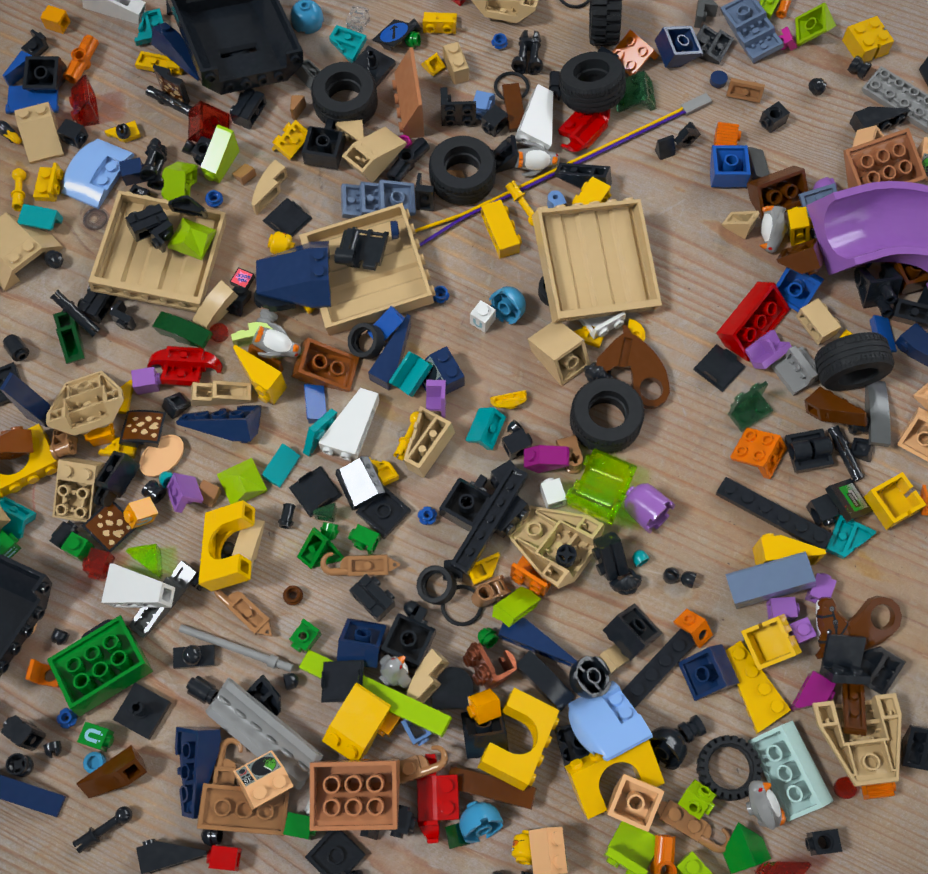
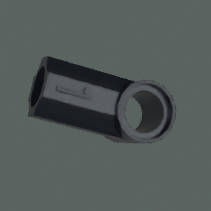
[334,228,360,266]

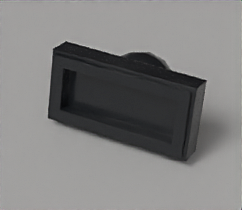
[173,645,215,669]

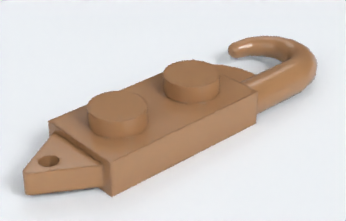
[320,552,401,576]
[214,589,272,637]
[213,737,243,786]
[400,745,448,785]
[657,800,731,853]

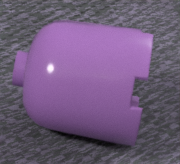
[624,483,675,533]

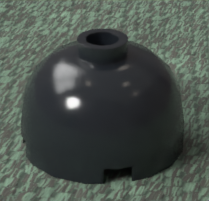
[569,656,611,699]
[649,726,688,770]

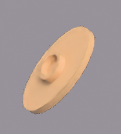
[139,435,184,477]

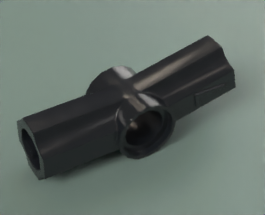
[386,137,430,182]

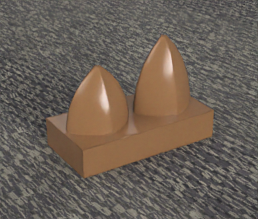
[726,78,765,103]

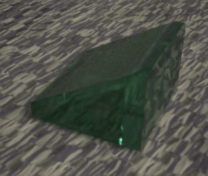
[313,503,337,522]

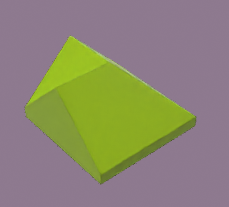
[795,2,836,46]
[168,218,216,260]
[217,458,268,504]

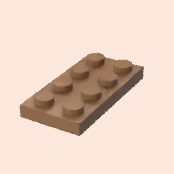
[197,783,290,836]

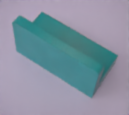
[17,204,63,231]
[389,351,433,397]
[465,407,506,450]
[0,496,36,539]

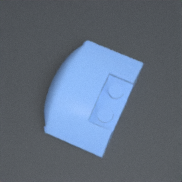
[62,139,134,209]
[568,681,653,761]

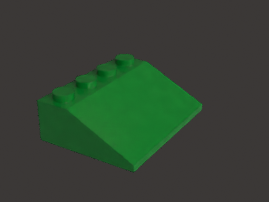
[47,615,153,717]

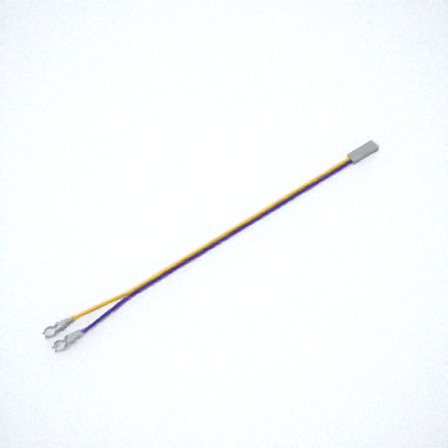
[415,93,712,247]

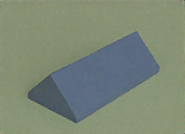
[725,551,816,609]

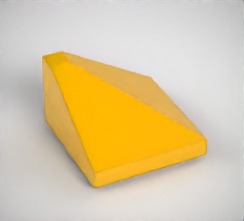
[421,53,446,76]

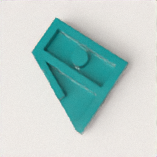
[134,8,164,46]
[329,25,367,63]
[303,408,337,457]
[825,514,876,559]

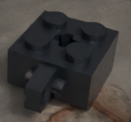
[302,119,346,170]
[439,474,492,532]
[381,606,436,669]

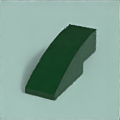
[53,311,85,364]
[152,311,213,349]

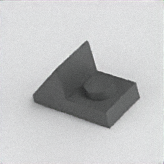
[694,0,718,28]

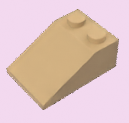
[14,102,64,164]

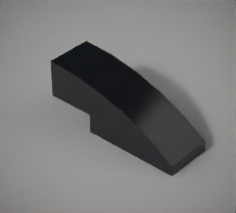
[516,650,575,712]

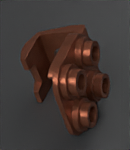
[463,642,517,690]

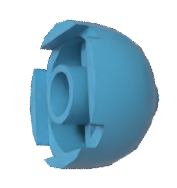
[290,0,324,34]
[489,286,527,324]
[459,801,504,843]

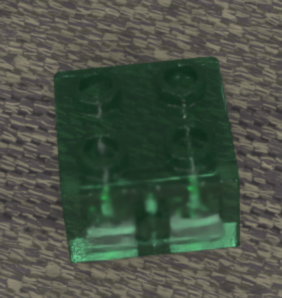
[616,70,657,113]
[728,381,773,432]

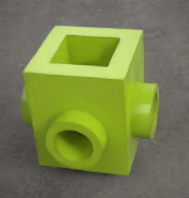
[678,779,716,820]

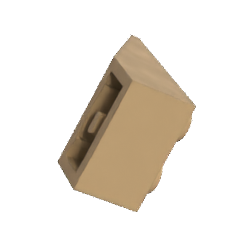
[342,127,407,183]
[52,457,105,522]

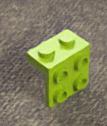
[603,821,655,874]

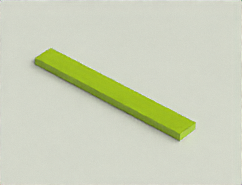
[299,650,452,737]

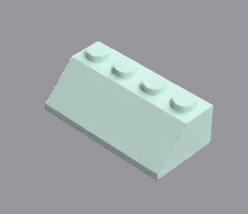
[748,721,834,822]

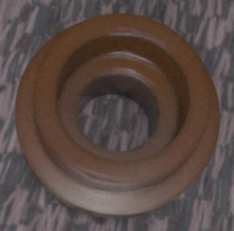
[283,585,303,606]

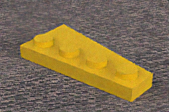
[725,641,791,734]

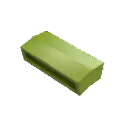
[492,586,541,627]

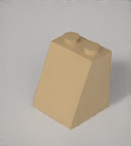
[528,322,591,386]

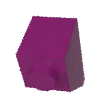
[524,445,569,474]
[790,670,836,711]

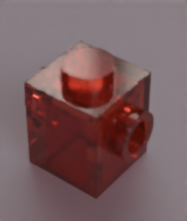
[82,547,115,581]

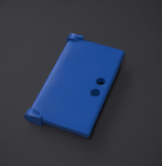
[5,85,59,114]

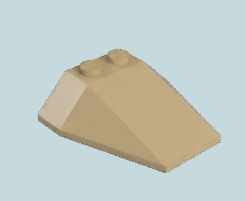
[471,0,539,23]
[0,213,63,292]
[46,371,124,436]
[507,506,605,588]
[812,693,902,787]

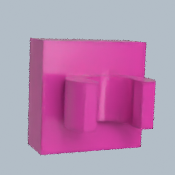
[778,26,797,51]

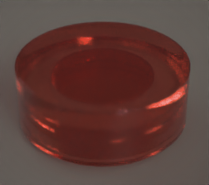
[209,323,229,342]
[833,777,857,799]

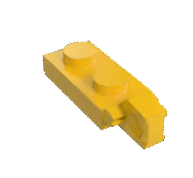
[135,51,184,75]

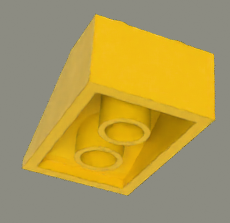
[233,345,287,405]
[752,533,826,565]
[322,683,391,760]

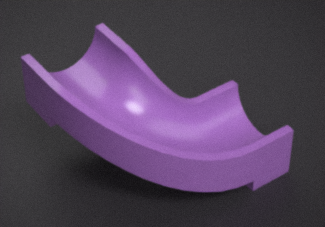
[807,181,928,287]

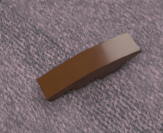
[449,766,537,810]

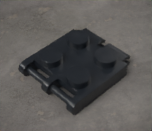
[347,227,389,271]

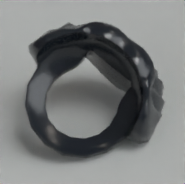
[584,362,614,382]
[609,568,642,595]

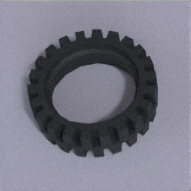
[696,735,762,801]

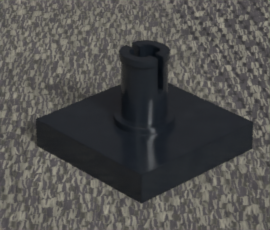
[353,45,396,88]
[113,683,172,740]

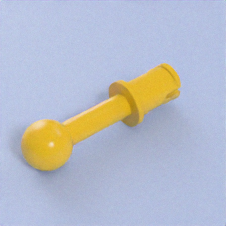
[11,168,26,212]
[505,180,534,226]
[393,411,419,460]

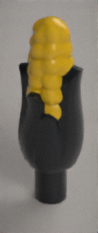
[0,120,22,144]

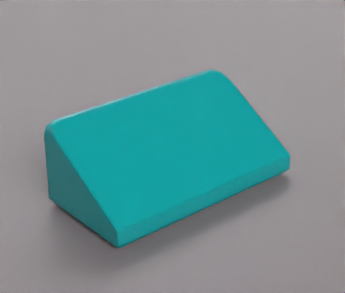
[262,443,301,488]

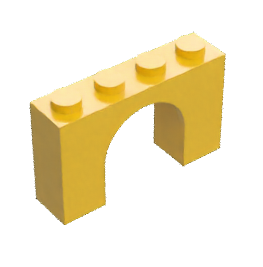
[0,423,58,498]
[198,500,255,592]
[477,687,559,791]
[564,740,665,819]

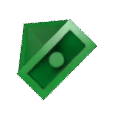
[297,527,344,569]
[722,822,771,874]

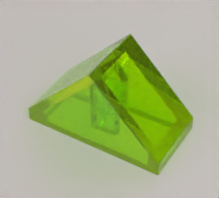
[126,544,163,579]

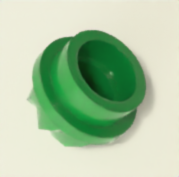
[404,31,421,49]
[320,522,340,541]
[478,627,499,649]

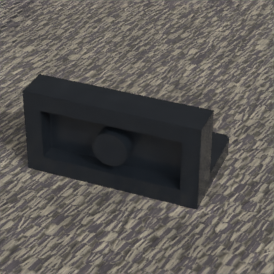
[415,173,435,212]

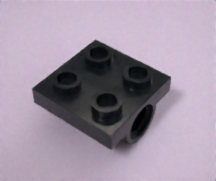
[784,428,834,473]

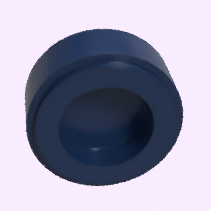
[710,70,728,88]
[390,221,399,240]

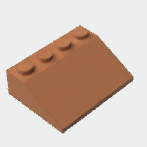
[392,47,424,138]
[843,128,927,188]
[310,759,400,831]

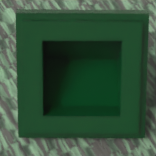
[445,823,470,849]

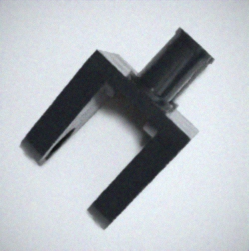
[854,263,903,317]

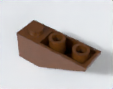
[804,387,867,426]
[76,745,147,798]

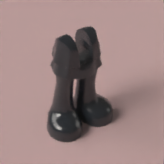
[511,30,543,75]
[139,138,168,191]

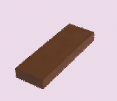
[502,83,524,133]
[842,683,867,736]

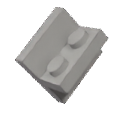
[771,345,820,396]

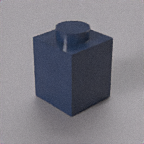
[119,157,144,186]

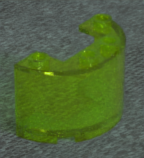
[565,448,638,525]

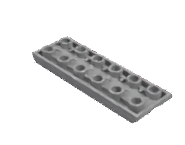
[862,66,928,133]
[206,677,324,790]

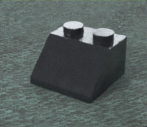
[22,56,67,90]
[603,603,662,661]
[461,707,509,759]

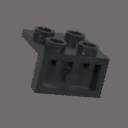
[440,87,476,127]
[820,634,871,685]

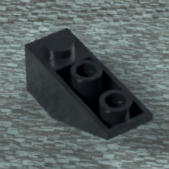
[850,106,910,132]

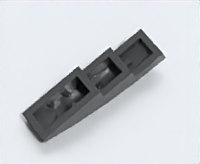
[865,381,891,447]
[129,561,199,638]

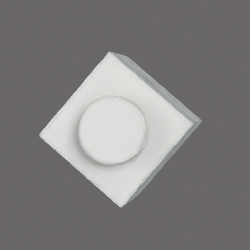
[470,300,496,333]
[540,478,567,509]

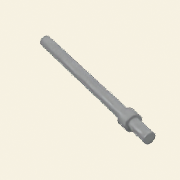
[179,624,294,672]

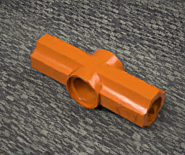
[63,34,99,84]
[650,834,677,874]

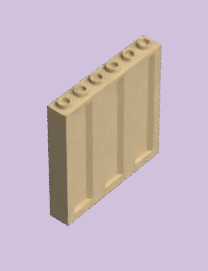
[88,191,226,312]
[532,197,662,323]
[299,203,436,336]

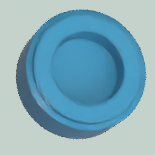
[83,752,106,773]

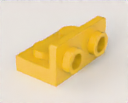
[422,12,457,34]
[272,120,308,160]
[33,163,64,202]

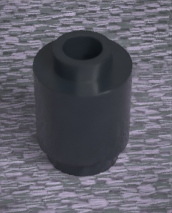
[3,334,30,361]
[49,520,79,550]
[186,676,219,705]

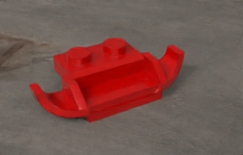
[558,109,610,152]
[147,346,223,386]
[417,754,460,844]

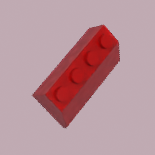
[716,281,790,361]

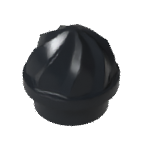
[808,78,827,95]
[44,250,64,269]
[201,829,223,847]

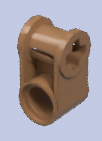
[50,429,78,460]
[556,435,583,474]
[471,575,512,608]

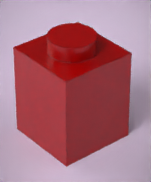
[206,845,242,871]

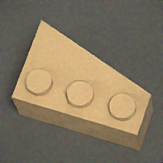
[404,406,455,478]

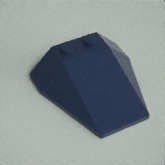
[256,241,331,308]

